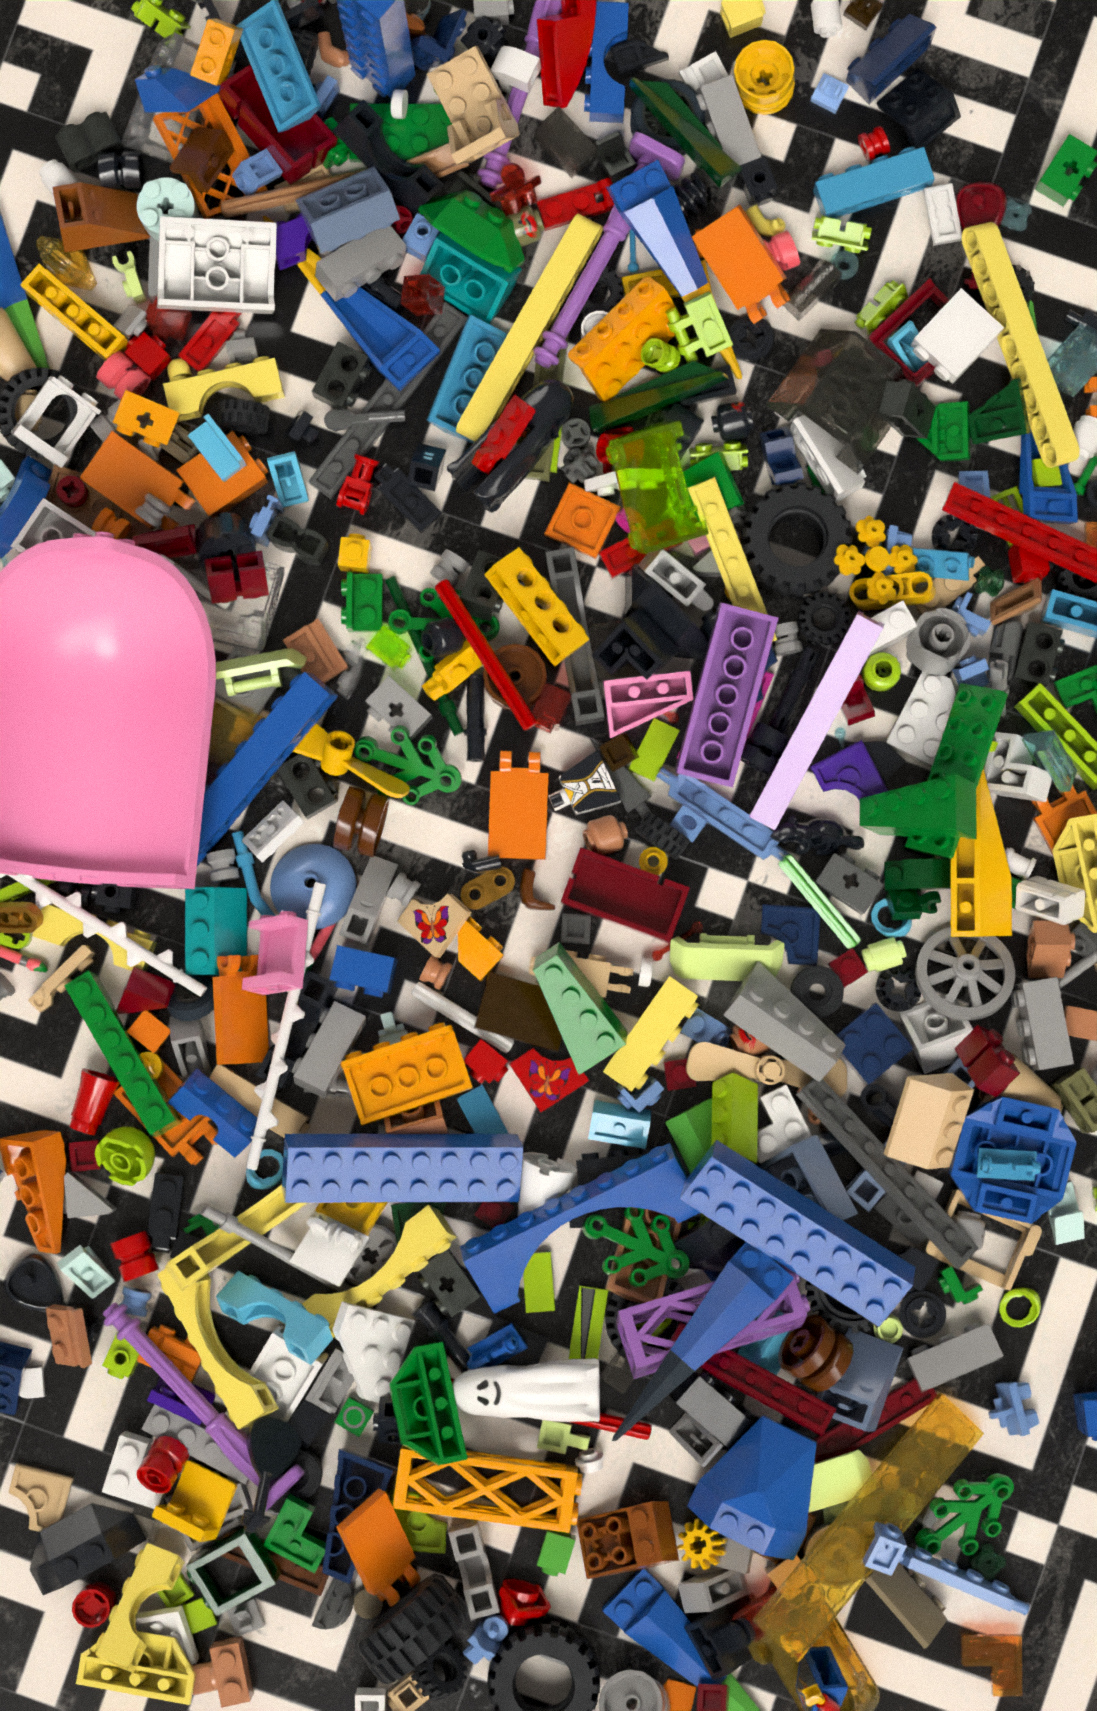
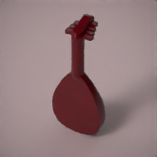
[955,182,1007,289]

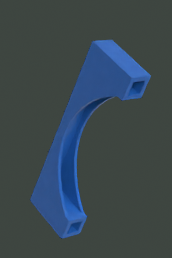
[460,1143,700,1314]

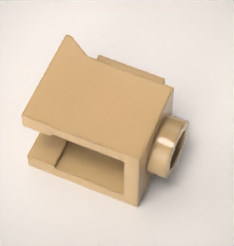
[387,1671,429,1711]

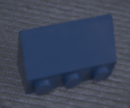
[846,14,937,105]

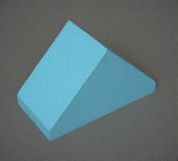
[886,320,928,374]
[267,451,309,508]

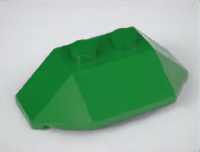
[418,190,525,273]
[389,1342,468,1466]

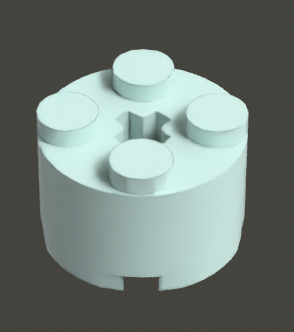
[137,178,199,242]

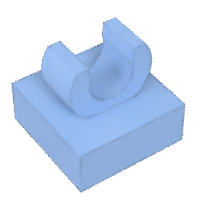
[810,73,849,114]

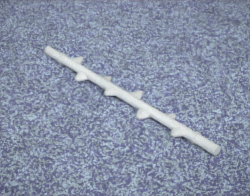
[0,873,207,997]
[245,882,326,1171]

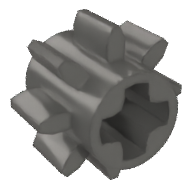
[561,447,598,483]

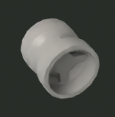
[430,549,469,588]
[773,621,803,657]
[206,849,240,883]

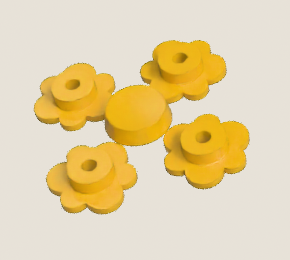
[834,516,918,605]

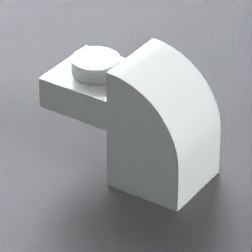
[490,46,541,94]

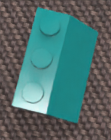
[416,232,522,325]
[185,887,248,976]

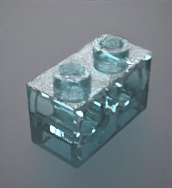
[1047,326,1097,397]

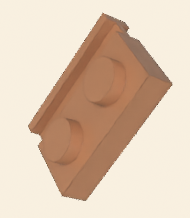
[283,618,348,683]
[45,1304,92,1368]

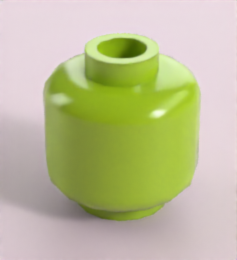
[862,652,901,692]

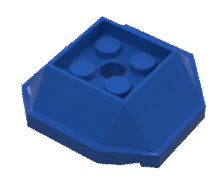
[948,1095,1077,1224]

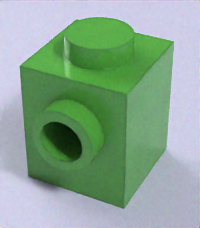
[537,1530,576,1576]

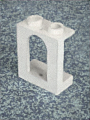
[11,375,101,468]

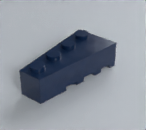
[322,1448,398,1584]

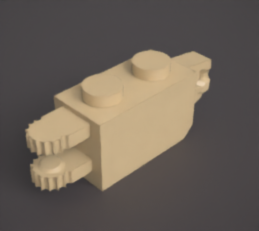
[529,950,634,998]

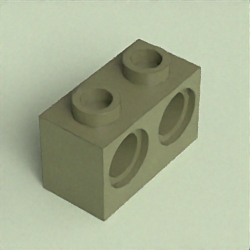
[1050,1067,1097,1134]

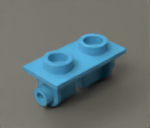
[913,548,975,581]
[976,1148,1041,1181]

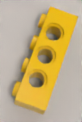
[20,264,128,361]
[484,547,590,667]

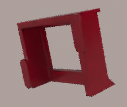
[863,278,950,388]

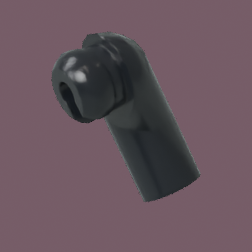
[461,850,502,873]

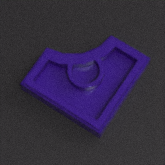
[810,740,889,801]

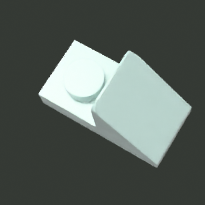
[1048,1181,1085,1245]
[57,1245,115,1299]

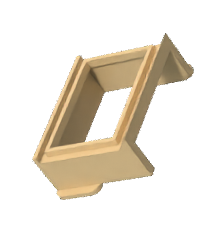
[925,1190,1042,1291]

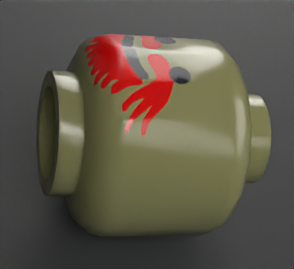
[505,205,545,248]

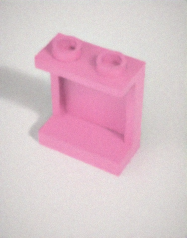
[242,911,308,995]

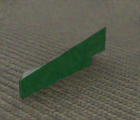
[629,77,742,188]

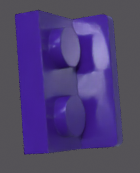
[147,1377,216,1425]

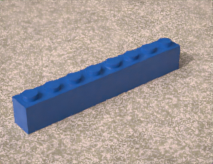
[197,672,338,867]

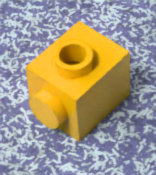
[338,533,372,574]

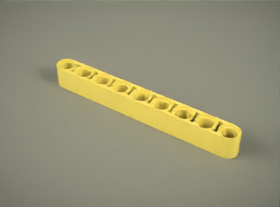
[456,214,603,442]
[962,222,1080,468]

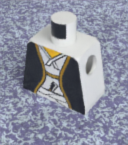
[548,750,621,815]

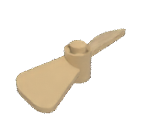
[686,1042,847,1097]

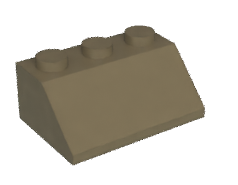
[862,1562,948,1649]

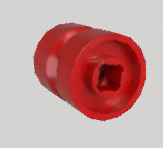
[110,1231,160,1282]
[136,1436,189,1494]
[72,1581,117,1628]

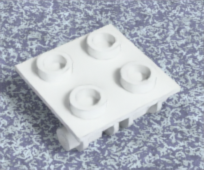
[289,1213,369,1287]

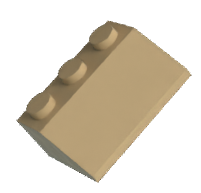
[884,1073,974,1169]

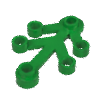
[388,588,500,663]
[354,725,462,805]
[582,1207,689,1287]
[915,1473,1014,1555]

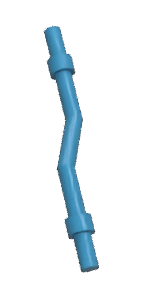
[232,831,276,916]

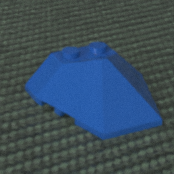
[687,1415,817,1560]

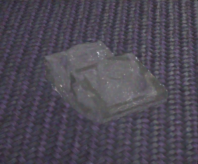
[336,637,367,700]

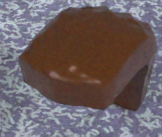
[519,868,555,911]

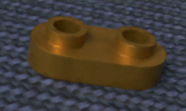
[461,867,515,910]
[0,902,44,933]

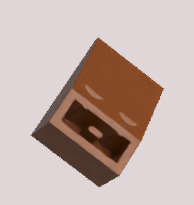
[52,182,150,252]
[577,1501,679,1579]

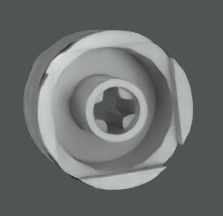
[906,608,971,676]

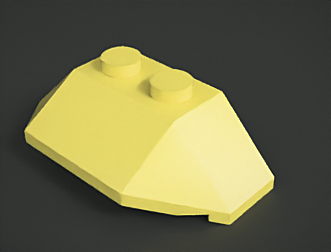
[1052,814,1097,933]
[76,1630,196,1705]

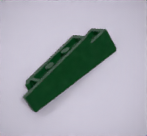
[589,361,728,434]

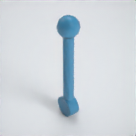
[628,230,639,273]

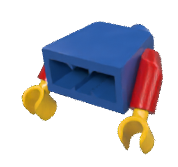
[778,1631,848,1711]

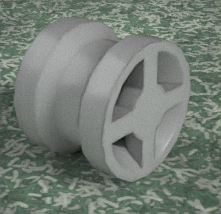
[135,493,172,528]
[387,872,421,908]

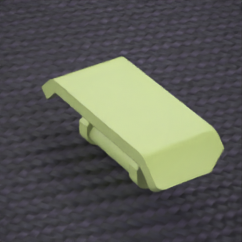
[216,648,307,696]
[669,933,784,981]
[808,1450,876,1513]

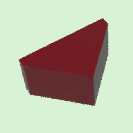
[116,967,175,1014]

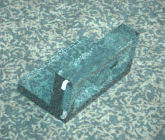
[1022,730,1077,793]

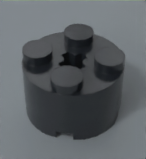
[197,512,256,582]

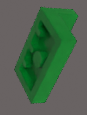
[341,571,383,632]

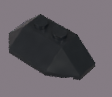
[625,564,709,660]
[673,1216,746,1272]
[29,1503,147,1596]

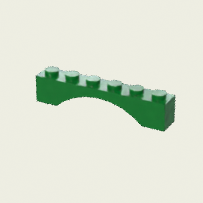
[64,971,182,1137]

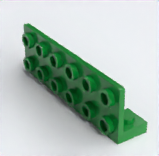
[905,683,1008,859]

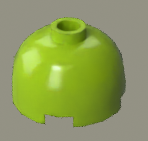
[95,1126,155,1186]

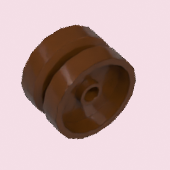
[483,644,547,711]
[333,786,390,858]
[778,1315,854,1393]

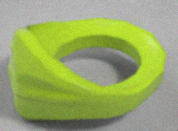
[999,1288,1041,1328]

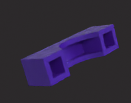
[276,213,312,270]

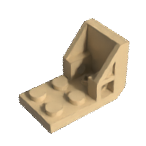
[427,46,520,165]

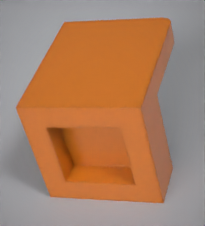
[127,1010,170,1054]

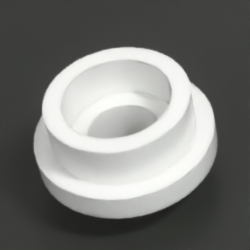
[575,1448,605,1473]

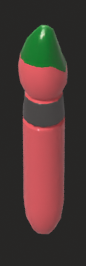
[0,945,48,973]

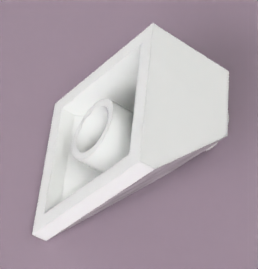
[899,994,973,1074]

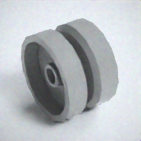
[598,1669,671,1711]

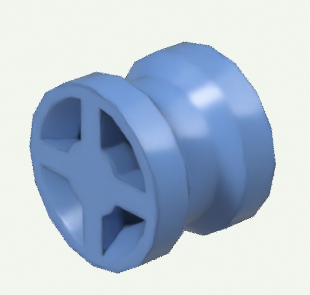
[119,1286,152,1317]

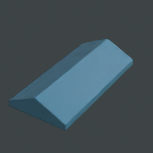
[236,0,321,132]
[427,315,508,443]

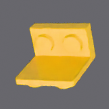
[152,1461,237,1542]

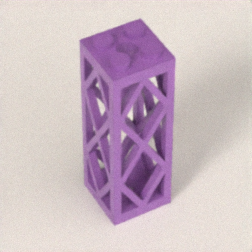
[616,1262,810,1379]

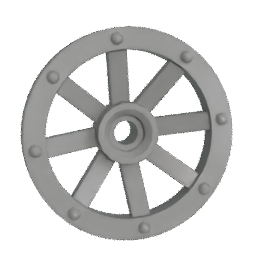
[915,927,1015,1021]

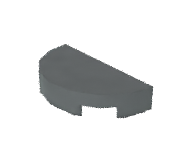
[312,1578,354,1630]

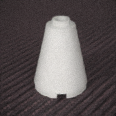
[518,1152,577,1216]

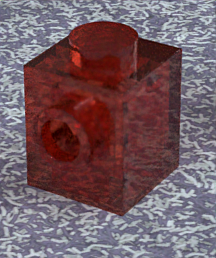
[401,274,445,316]
[145,296,192,341]

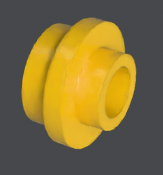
[639,847,668,875]

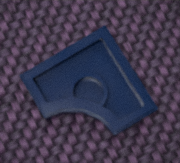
[761,904,820,966]

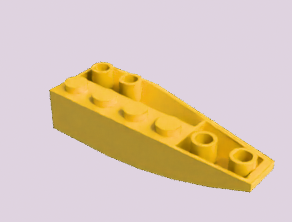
[951,768,1012,937]

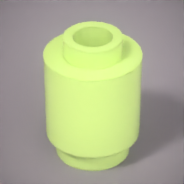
[861,937,907,973]

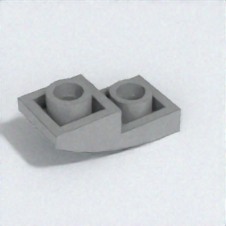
[113,305,148,339]

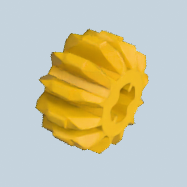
[677,1518,728,1570]

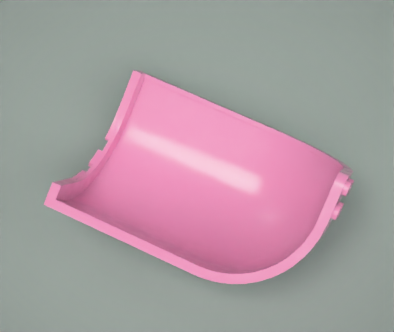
[0,532,216,889]

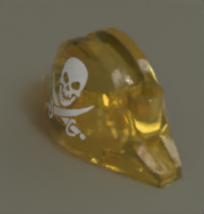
[36,236,97,291]

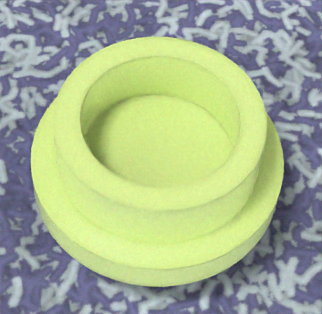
[873,1314,903,1343]

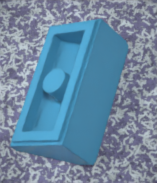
[456,1084,509,1134]

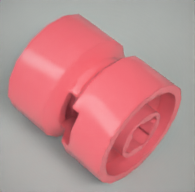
[763,230,800,271]
[96,351,151,400]

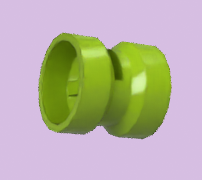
[641,338,680,373]

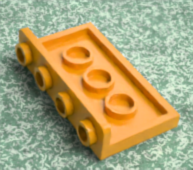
[568,277,681,402]
[340,1022,473,1126]

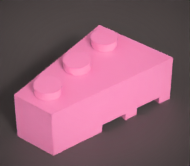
[603,671,693,738]

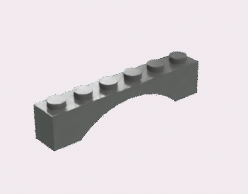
[545,547,604,726]

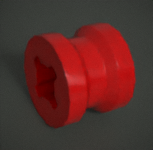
[858,126,890,161]

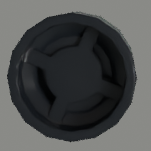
[98,150,144,190]
[740,722,790,775]

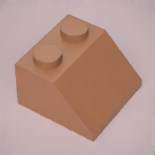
[384,1100,449,1134]

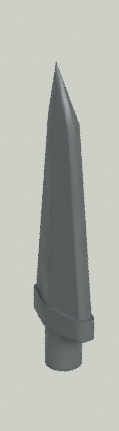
[589,737,652,819]

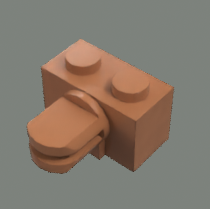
[1026,917,1075,978]
[192,1636,254,1708]

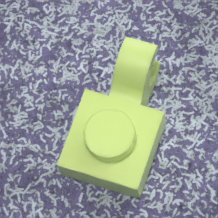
[112,251,147,305]
[537,1420,591,1454]

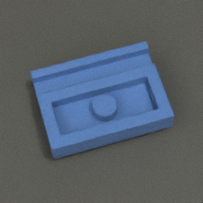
[249,495,284,547]

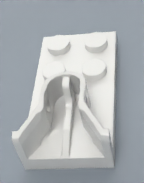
[225,1324,329,1435]

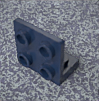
[410,9,467,71]
[0,1341,32,1415]

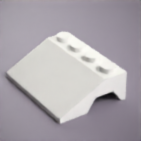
[157,216,276,314]

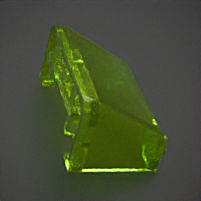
[606,421,709,554]

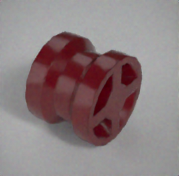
[391,206,413,239]
[56,475,89,508]

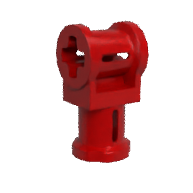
[336,454,379,515]

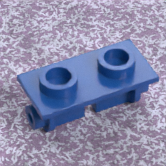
[467,1324,528,1370]

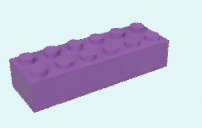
[675,602,778,788]

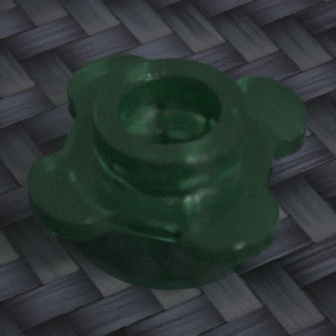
[974,566,1004,597]
[970,1544,1006,1580]

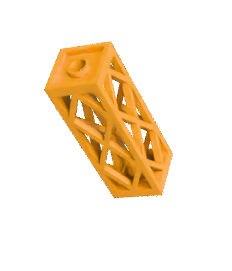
[393,1445,583,1533]

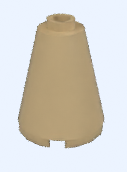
[0,307,37,382]
[978,1052,1063,1113]

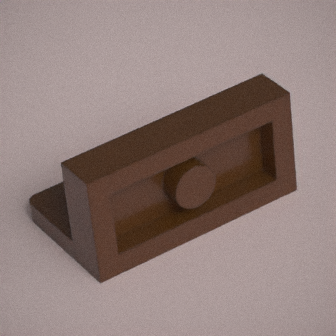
[169,127,234,193]

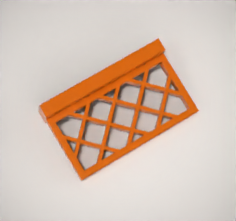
[153,93,268,219]

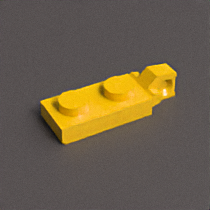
[421,634,494,701]

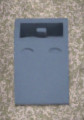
[816,1328,903,1432]

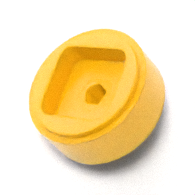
[140,1052,164,1079]

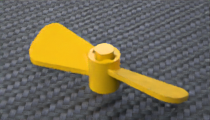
[293,723,410,798]

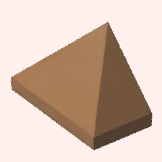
[990,578,1042,625]

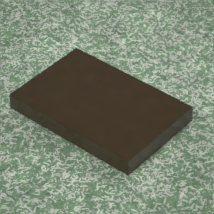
[474,972,562,1052]

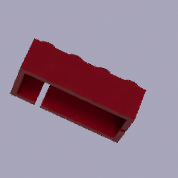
[219,64,338,185]
[560,847,690,944]

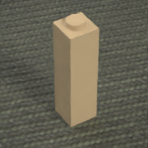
[209,1065,311,1138]

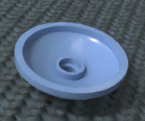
[270,844,357,930]

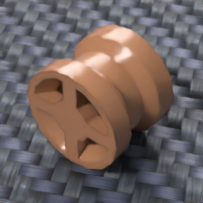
[419,955,453,990]

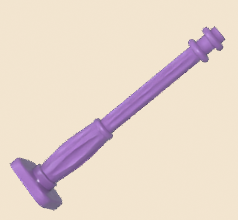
[477,0,562,188]
[533,132,685,369]
[103,1302,305,1512]

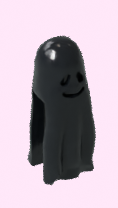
[447,379,574,513]

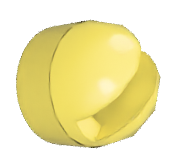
[167,359,192,379]

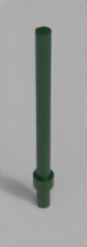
[385,576,464,737]

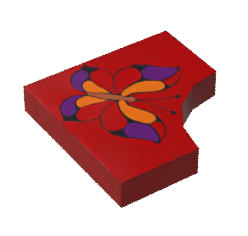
[509,1048,589,1112]

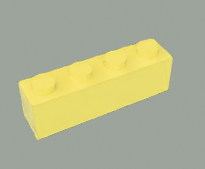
[603,976,699,1092]

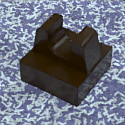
[843,0,883,31]
[599,732,639,772]

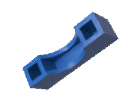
[584,1,629,123]

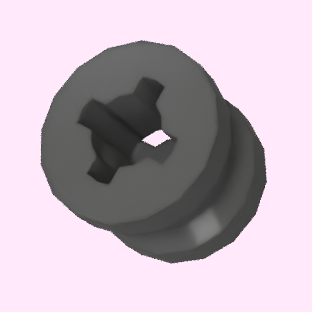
[562,418,590,450]

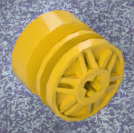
[734,40,795,115]

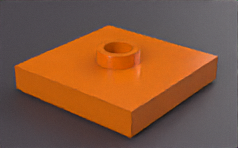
[544,482,621,560]

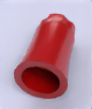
[69,1068,120,1135]

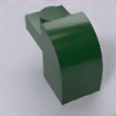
[884,859,951,891]

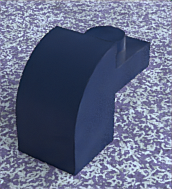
[759,426,804,485]

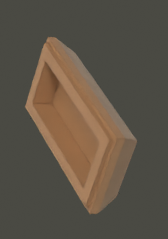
[406,143,469,178]

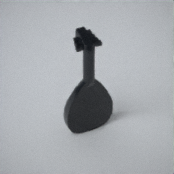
[3,1253,97,1345]
[241,1416,300,1533]

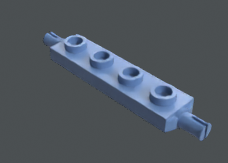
[656,767,792,860]
[899,1546,1030,1616]

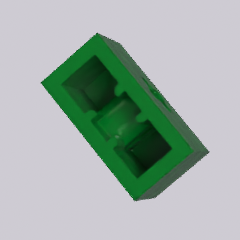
[1035,134,1097,207]

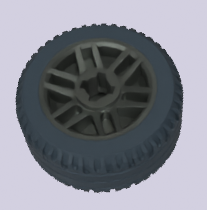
[630,79,705,156]

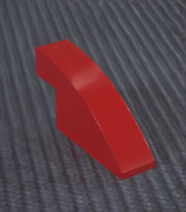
[537,0,596,108]

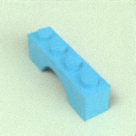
[216,1271,333,1365]

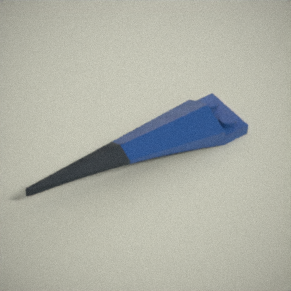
[612,1242,794,1441]

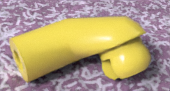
[745,205,786,237]

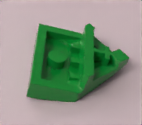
[916,401,970,461]

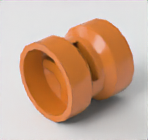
[91,507,132,540]

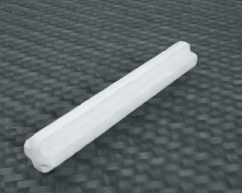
[411,982,514,1053]

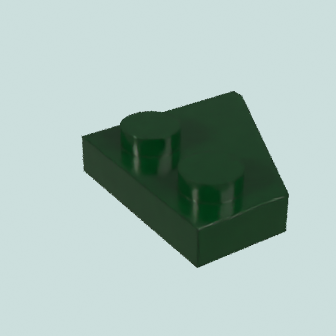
[968,378,1031,445]

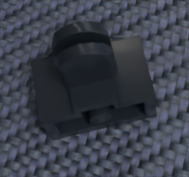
[684,1606,756,1680]

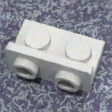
[242,800,304,863]

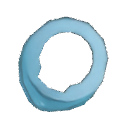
[871,899,912,938]
[246,1149,283,1190]

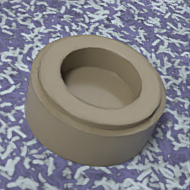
[353,1588,383,1619]

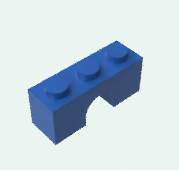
[167,1068,257,1158]

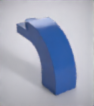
[0,455,52,559]

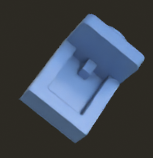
[951,592,991,637]
[952,655,989,687]
[680,1008,732,1047]
[615,1075,664,1113]

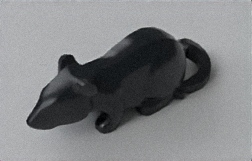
[770,816,865,855]

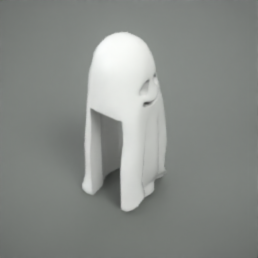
[452,1358,600,1422]

